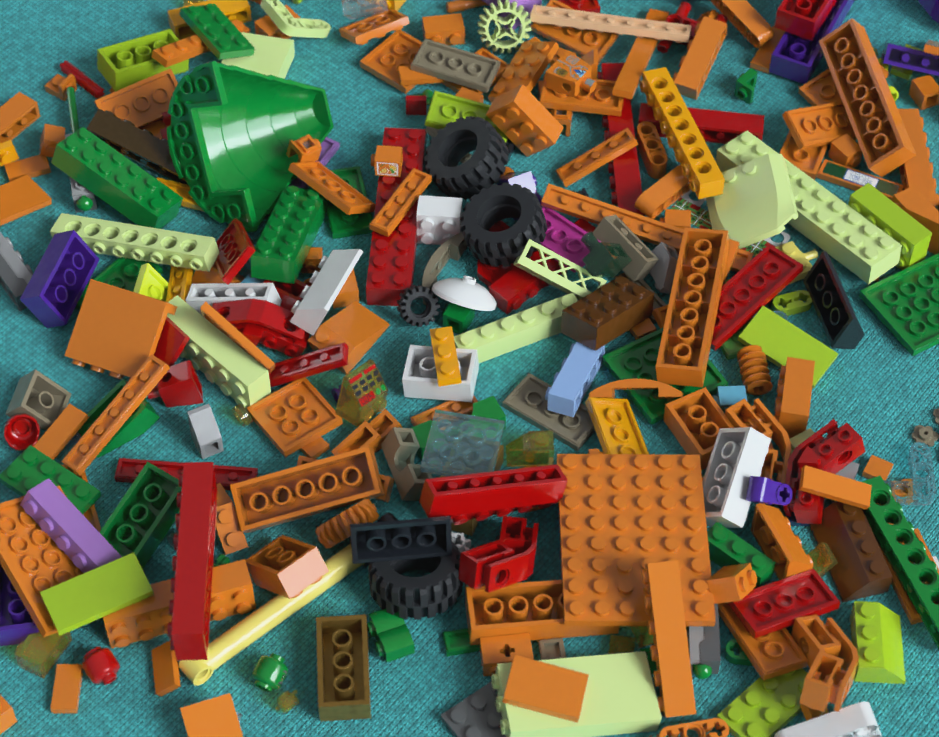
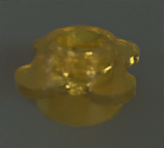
[275,690,300,714]

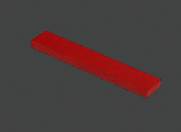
[114,458,259,490]

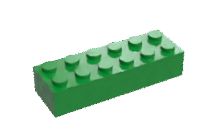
[51,127,183,229]
[251,186,327,284]

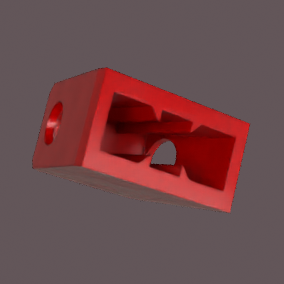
[147,360,204,407]

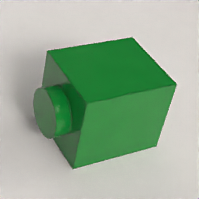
[443,303,475,334]

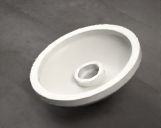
[432,276,497,311]

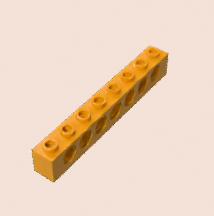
[639,67,725,199]

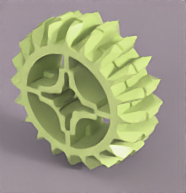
[477,0,531,54]

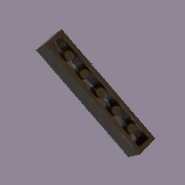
[86,109,188,185]

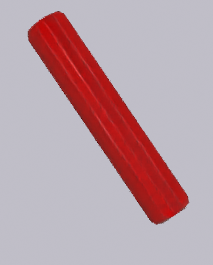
[60,60,105,99]

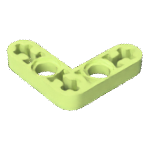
[260,0,331,38]

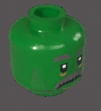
[251,653,288,693]

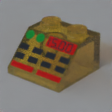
[335,359,388,427]

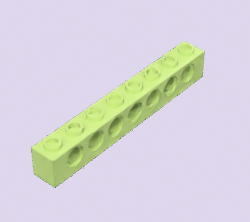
[50,213,220,272]

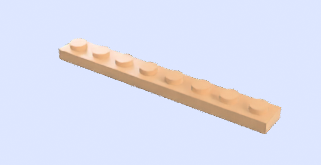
[530,5,692,43]

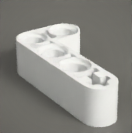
[774,702,882,737]

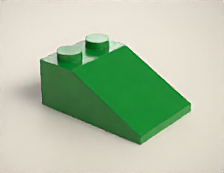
[78,379,160,458]

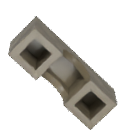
[381,427,432,501]

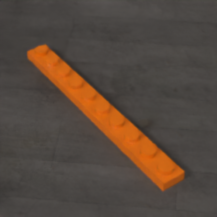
[541,183,754,272]

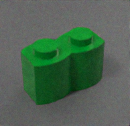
[367,608,415,663]

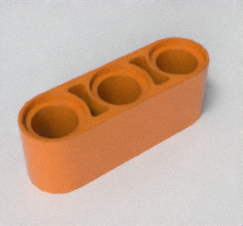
[636,122,668,179]

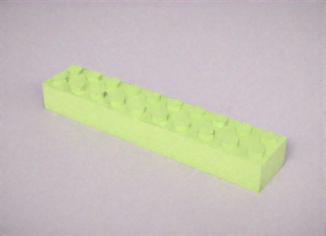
[716,131,902,284]

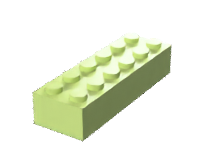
[167,295,271,410]

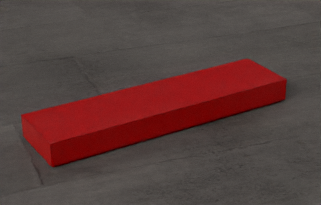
[269,342,349,387]

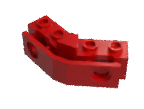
[212,299,310,357]
[783,419,865,524]
[458,516,539,593]

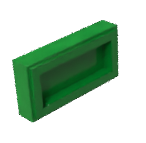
[442,628,480,657]

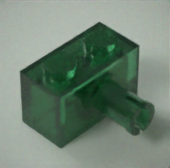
[581,232,632,278]

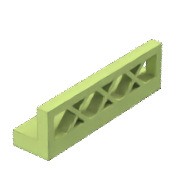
[513,239,607,300]

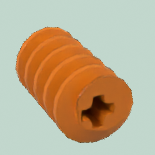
[737,345,773,395]

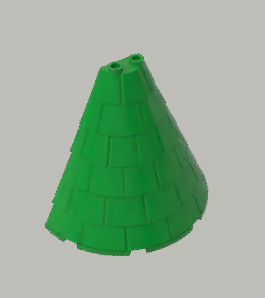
[167,61,334,232]

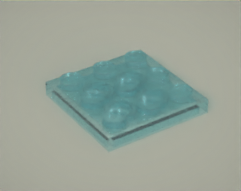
[420,409,505,477]

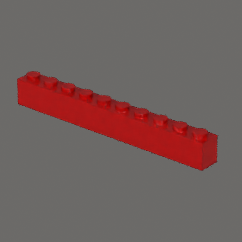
[597,63,645,216]

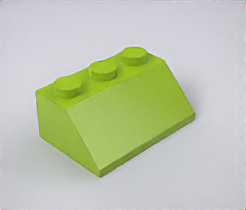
[850,601,906,684]

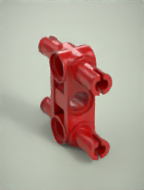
[657,2,728,53]

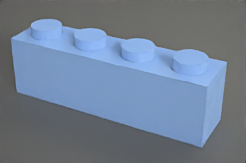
[545,341,605,417]

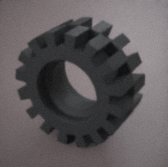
[397,285,440,327]

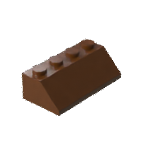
[809,501,893,603]

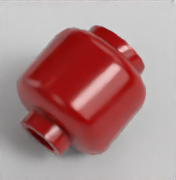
[82,646,120,685]

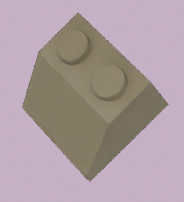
[6,369,71,430]

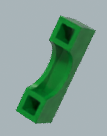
[411,396,506,462]

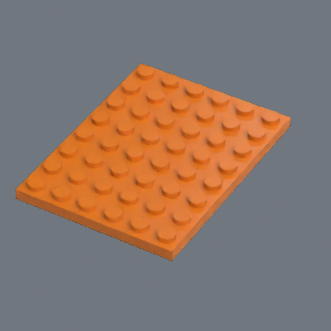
[556,454,716,626]

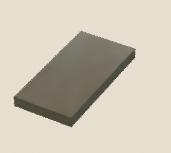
[411,39,501,93]
[502,373,595,451]

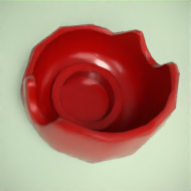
[4,413,40,451]

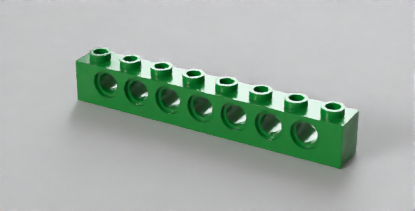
[862,475,939,649]

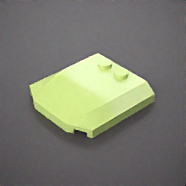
[706,153,798,249]

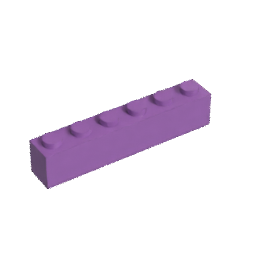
[20,478,122,573]

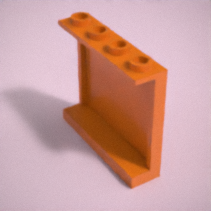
[65,279,177,380]

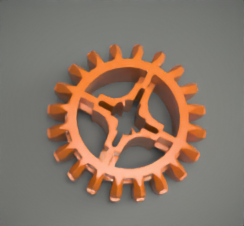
[315,499,379,548]

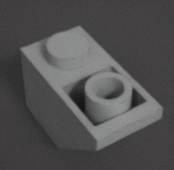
[649,242,678,295]
[187,404,224,459]

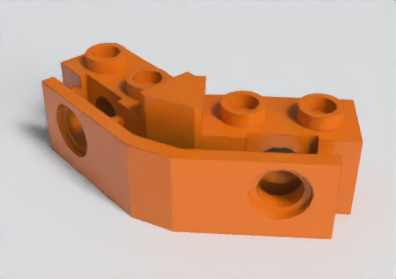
[725,398,791,505]
[791,615,859,712]

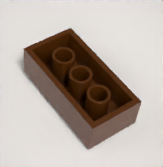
[561,276,654,351]

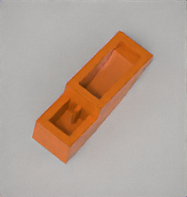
[331,408,403,456]

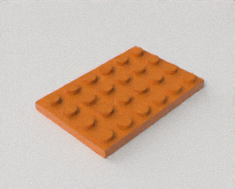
[0,486,84,637]

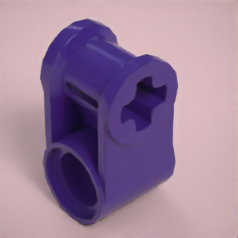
[746,476,792,505]

